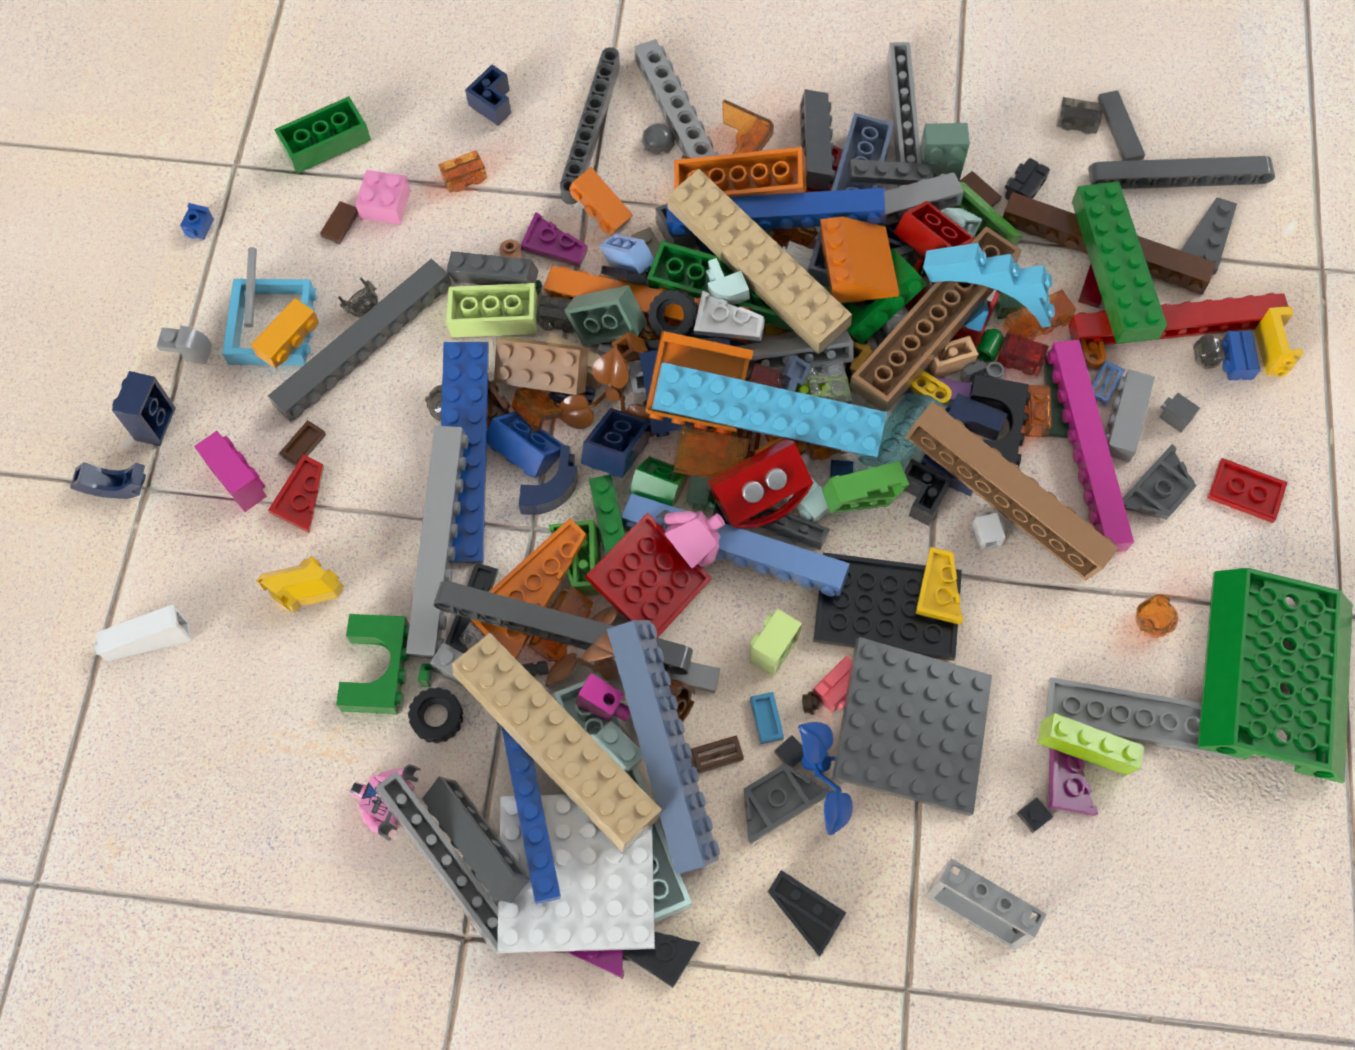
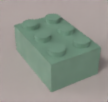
[920,123,970,181]
[564,285,647,346]

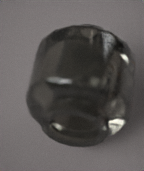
[1193,335,1225,369]

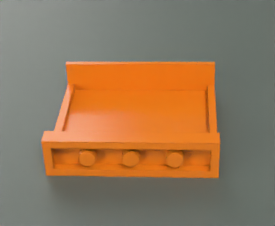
[645,331,753,434]

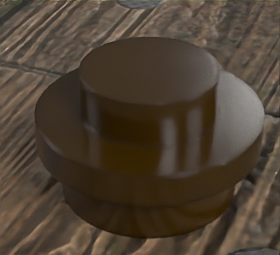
[802,691,819,715]

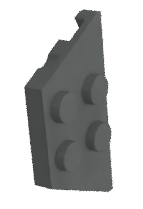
[1123,444,1196,520]
[743,764,830,844]

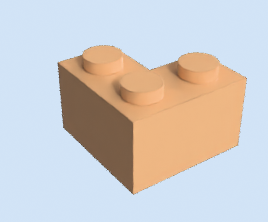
[927,336,978,377]

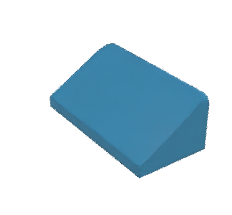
[965,299,989,331]

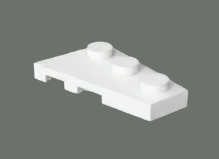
[694,291,765,341]

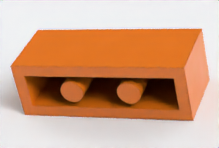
[569,167,633,236]

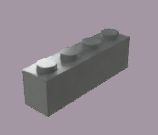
[446,251,539,285]

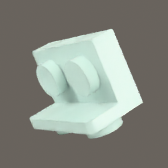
[591,720,643,774]

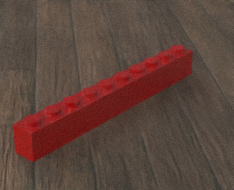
[1068,293,1288,346]

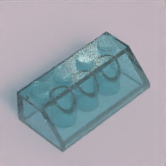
[858,394,947,471]

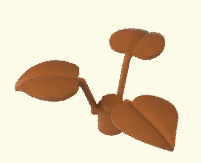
[557,346,655,437]

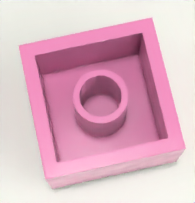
[355,170,411,225]

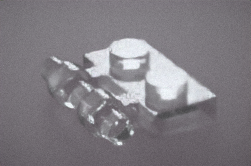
[806,362,852,404]

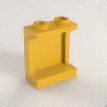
[1254,306,1304,377]

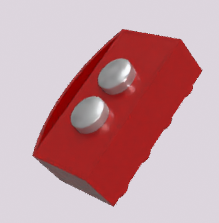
[706,438,814,528]

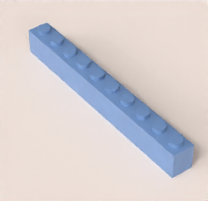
[621,494,850,597]

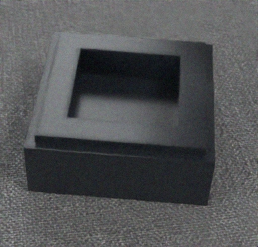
[774,735,804,768]

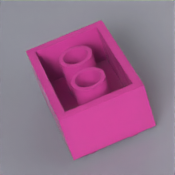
[194,431,267,512]

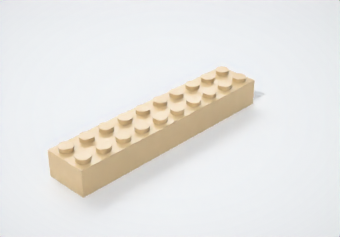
[666,169,852,354]
[452,633,662,852]

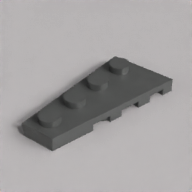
[1181,197,1237,274]

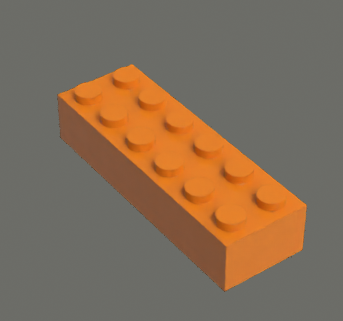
[674,147,806,197]

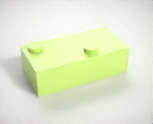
[446,283,538,338]

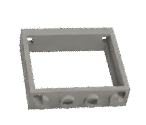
[925,858,1047,950]

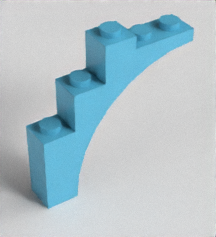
[923,243,1055,327]

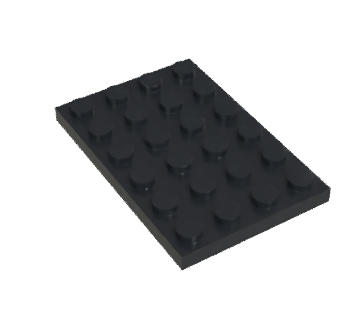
[813,552,962,661]

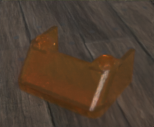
[681,99,774,159]

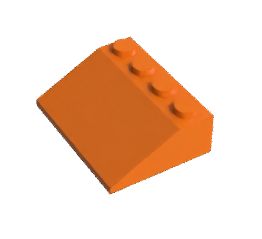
[820,217,899,303]

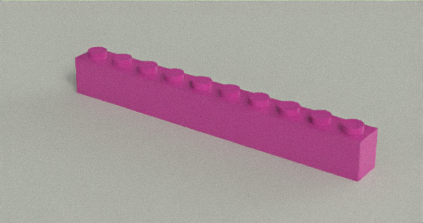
[1047,340,1134,552]

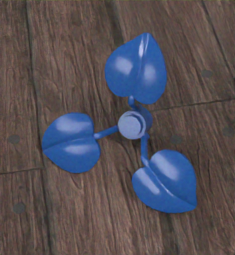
[798,722,853,835]

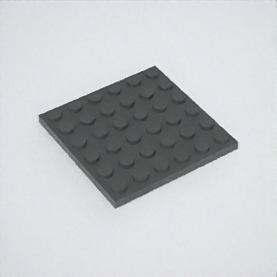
[832,637,992,816]

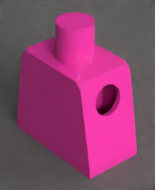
[575,673,631,722]

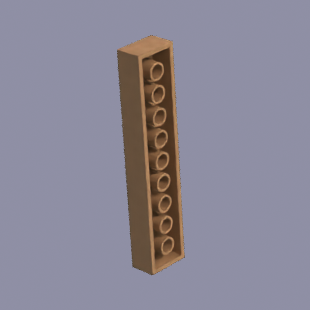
[850,227,1022,412]
[905,402,1118,580]

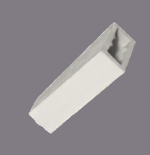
[94,604,191,662]

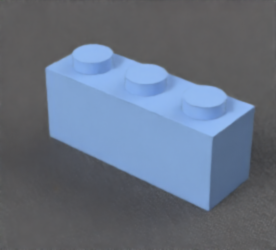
[599,233,654,274]

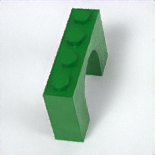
[841,248,927,345]
[336,614,410,714]

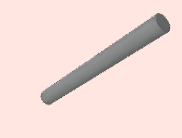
[244,247,257,328]

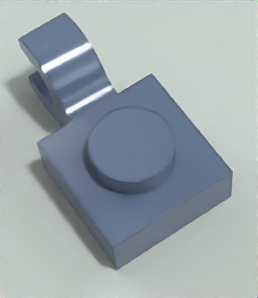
[778,355,811,392]

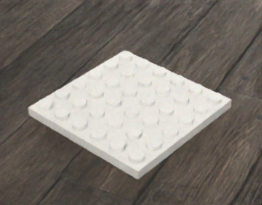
[497,792,655,953]

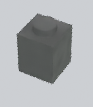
[1159,393,1200,433]

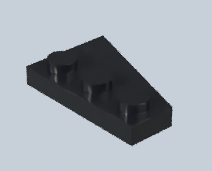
[623,931,701,988]

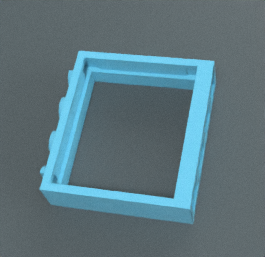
[222,279,317,365]

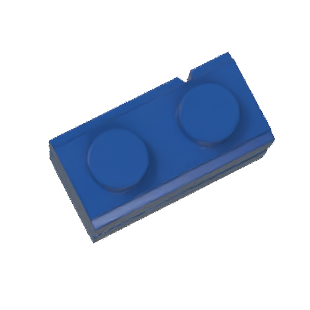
[1219,331,1260,380]

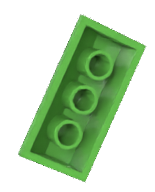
[940,182,1023,246]

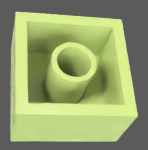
[749,609,802,676]

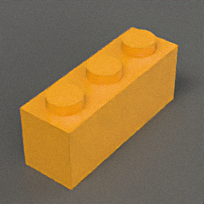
[251,298,319,369]

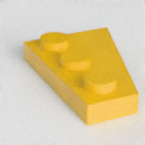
[915,547,963,625]

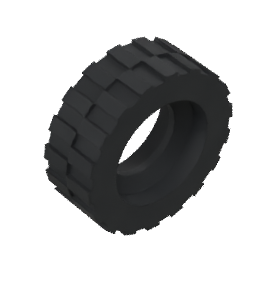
[648,290,699,336]
[408,687,464,744]

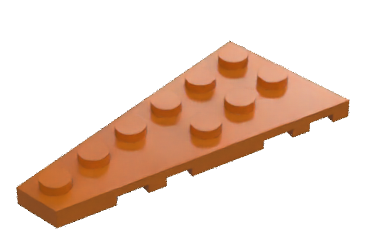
[471,518,587,660]

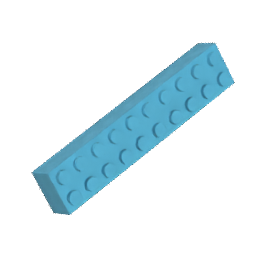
[651,363,887,457]

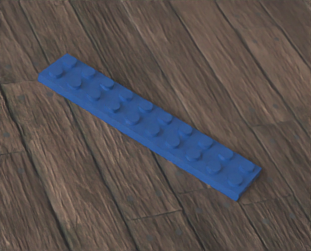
[441,342,489,563]

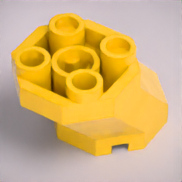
[256,556,344,613]

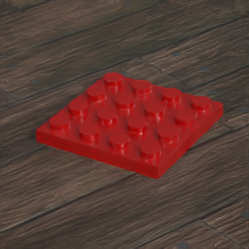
[584,512,712,638]

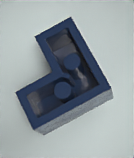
[465,64,511,126]

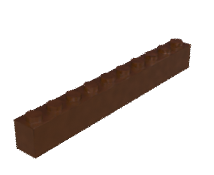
[1003,192,1216,295]

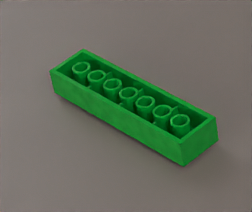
[1072,182,1167,344]
[647,241,829,332]

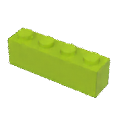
[1037,713,1144,775]

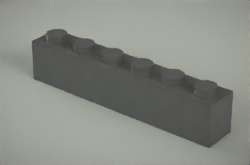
[800,89,835,191]
[422,776,530,903]

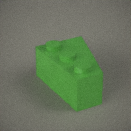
[822,461,909,514]
[548,520,600,596]

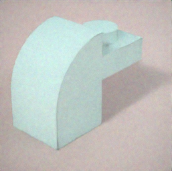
[706,258,750,305]

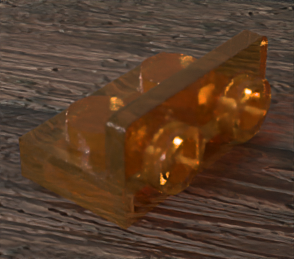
[511,387,563,431]

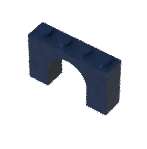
[921,393,1008,496]

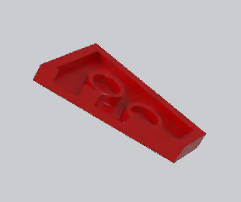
[268,454,324,533]

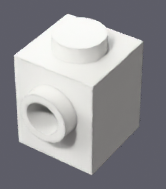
[971,512,1006,551]

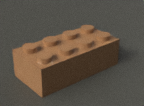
[494,337,589,395]

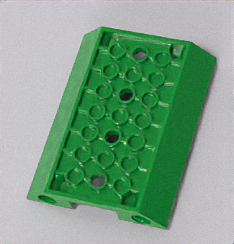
[1197,568,1353,784]

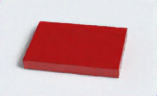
[1207,458,1288,523]

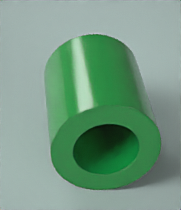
[976,329,1005,363]

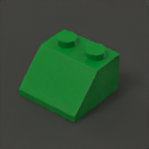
[629,456,690,507]

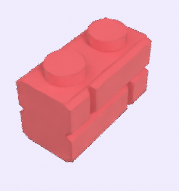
[813,656,852,713]

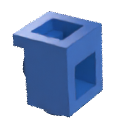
[180,203,214,240]

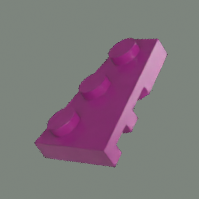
[521,212,588,267]

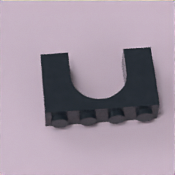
[969,374,1031,467]

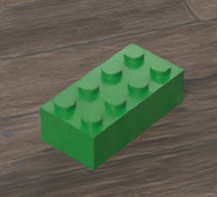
[274,96,371,174]

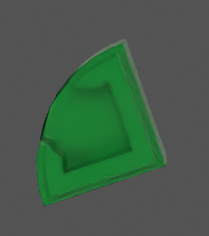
[418,663,433,687]

